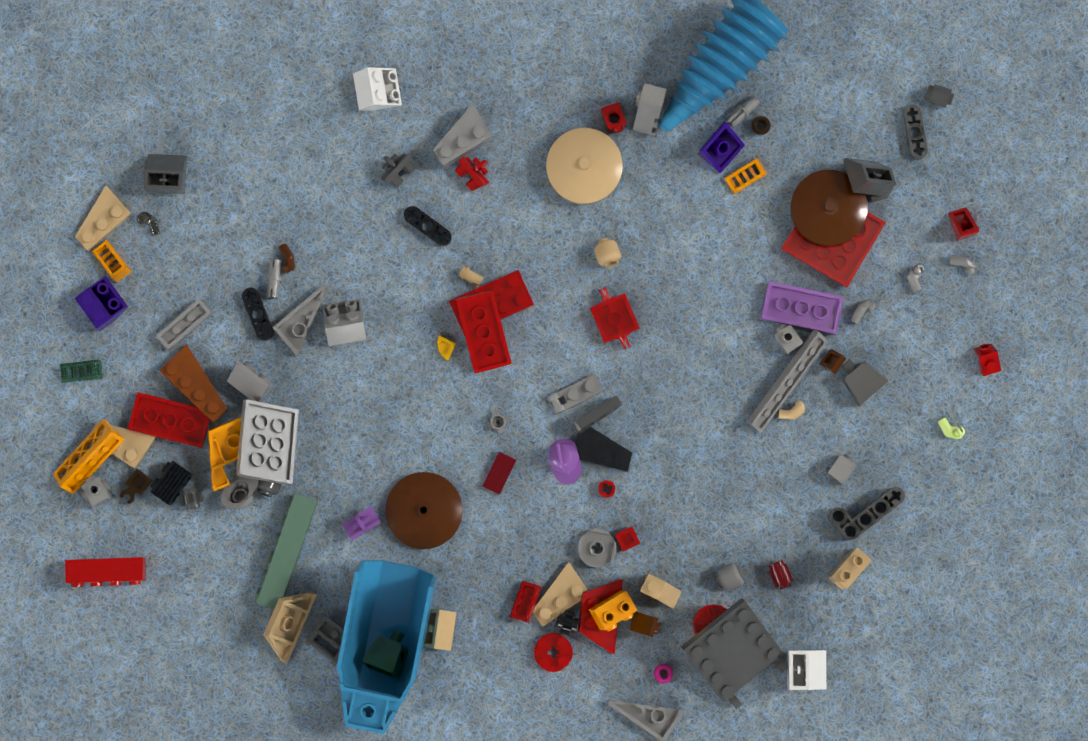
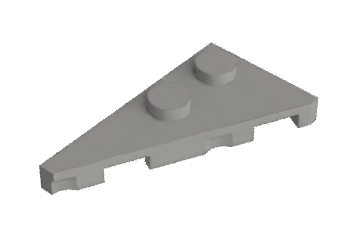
[272,285,327,356]
[607,700,684,741]

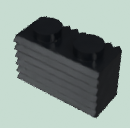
[150,461,193,506]

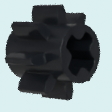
[556,610,579,636]

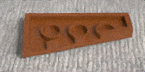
[159,344,228,423]

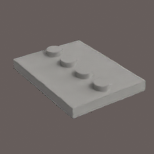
[236,399,299,485]

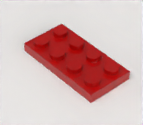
[449,270,534,336]
[455,290,512,374]
[128,392,210,449]

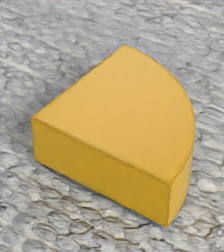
[437,336,456,361]

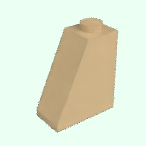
[639,574,682,609]

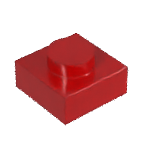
[615,526,640,552]

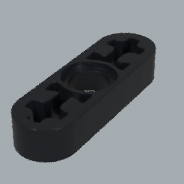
[404,206,452,247]
[242,287,274,341]

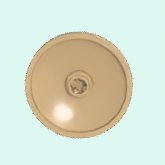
[546,128,623,204]

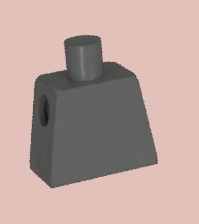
[841,359,888,406]

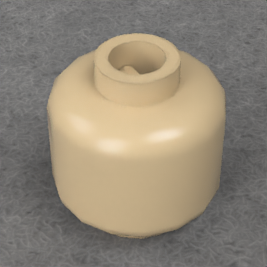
[594,238,622,268]

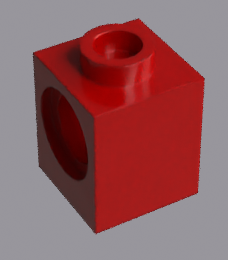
[601,102,626,134]

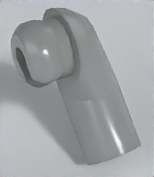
[950,255,976,275]
[907,264,924,293]
[850,300,876,324]

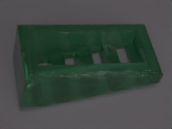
[60,360,103,383]

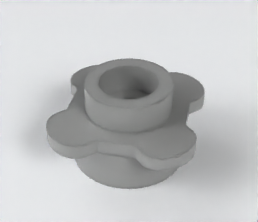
[487,411,509,433]

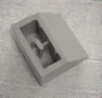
[323,299,367,346]
[227,361,273,402]

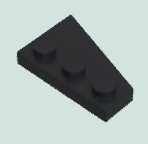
[575,427,632,472]

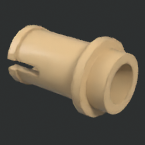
[459,267,484,288]

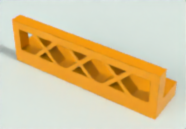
[53,419,125,494]

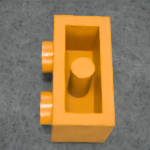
[589,590,638,631]

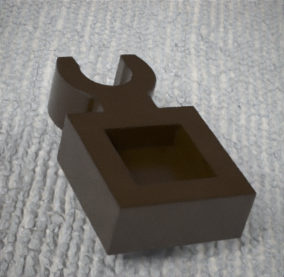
[120,468,153,504]

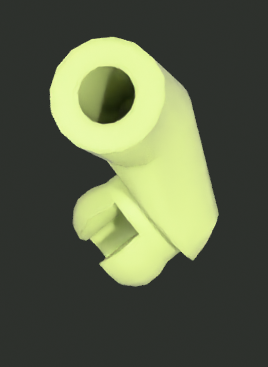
[937,417,965,439]

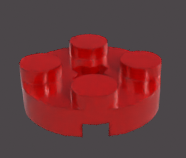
[534,633,573,672]

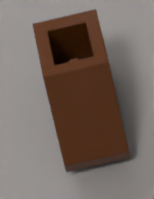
[629,612,661,637]

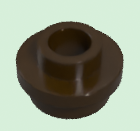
[751,116,771,135]

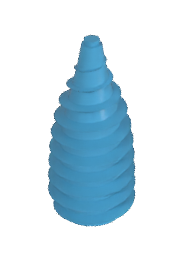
[658,0,789,133]

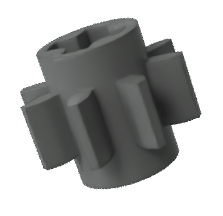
[179,488,204,510]

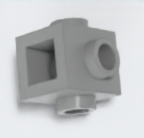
[81,476,112,507]

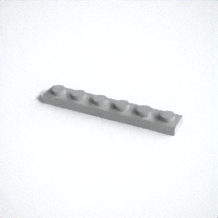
[747,329,829,433]

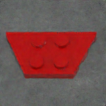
[578,579,623,654]

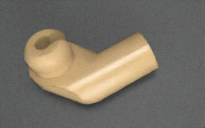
[778,401,805,420]

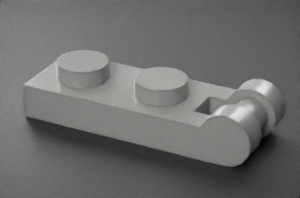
[547,374,604,415]

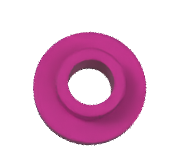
[654,664,673,683]

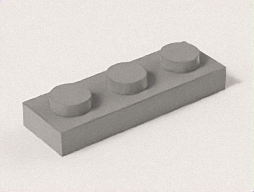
[156,298,213,351]

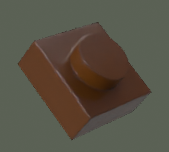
[819,349,846,374]

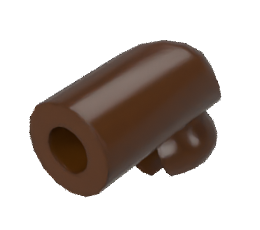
[279,244,295,273]

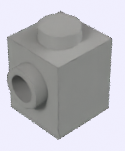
[773,324,803,355]

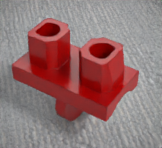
[455,156,490,191]

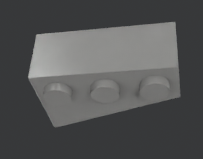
[633,83,667,136]
[433,104,493,169]

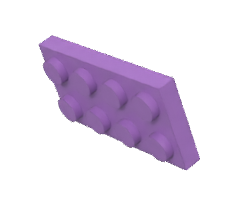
[761,281,844,335]

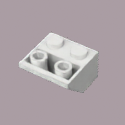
[353,67,402,111]
[787,650,827,690]

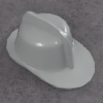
[221,474,259,509]

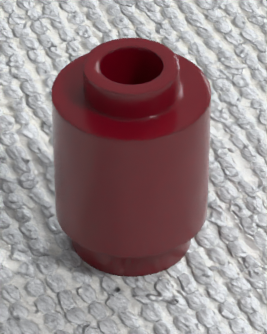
[769,560,793,590]

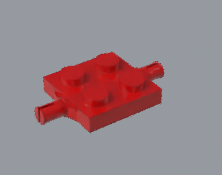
[590,287,640,350]

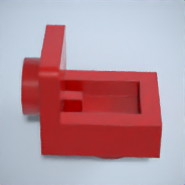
[974,344,1001,376]

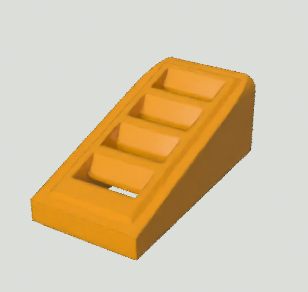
[724,158,768,194]
[92,239,131,283]

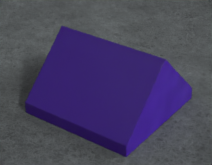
[698,121,745,173]

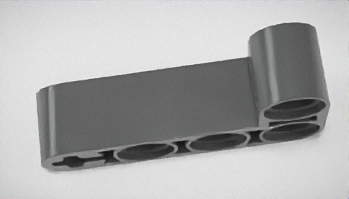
[828,487,905,541]

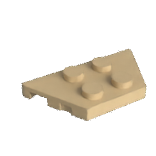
[263,592,317,663]

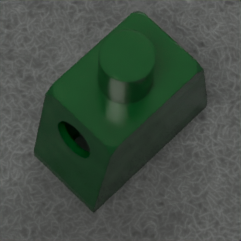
[362,630,408,680]

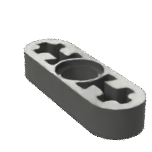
[903,105,928,160]
[572,396,622,434]

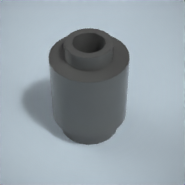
[925,84,954,108]

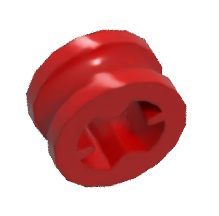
[598,480,616,498]

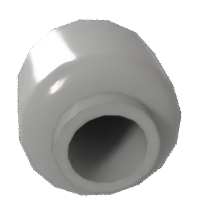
[716,563,746,591]

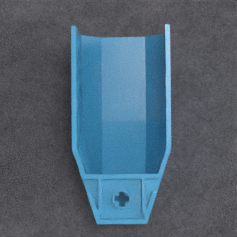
[337,560,438,734]

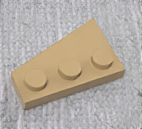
[75,185,131,252]
[89,421,157,469]
[533,562,588,627]

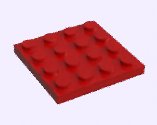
[781,211,886,288]

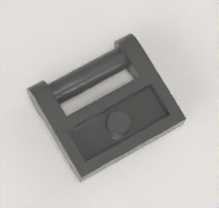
[304,615,344,666]

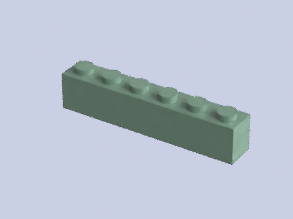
[255,493,318,609]

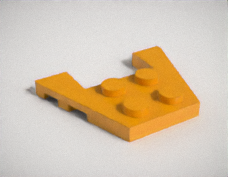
[208,416,241,492]

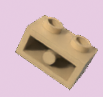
[424,609,456,651]

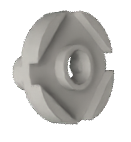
[578,529,617,568]

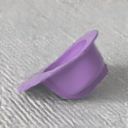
[549,438,582,484]

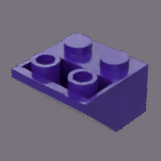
[74,276,128,331]

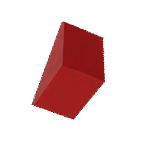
[948,207,979,241]

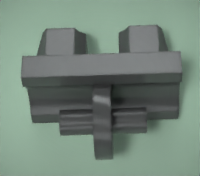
[381,153,416,188]

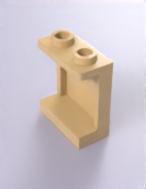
[827,547,872,590]

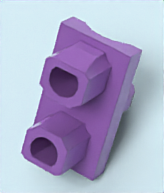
[341,506,382,541]

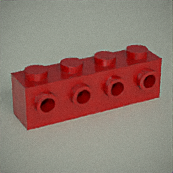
[65,557,146,587]

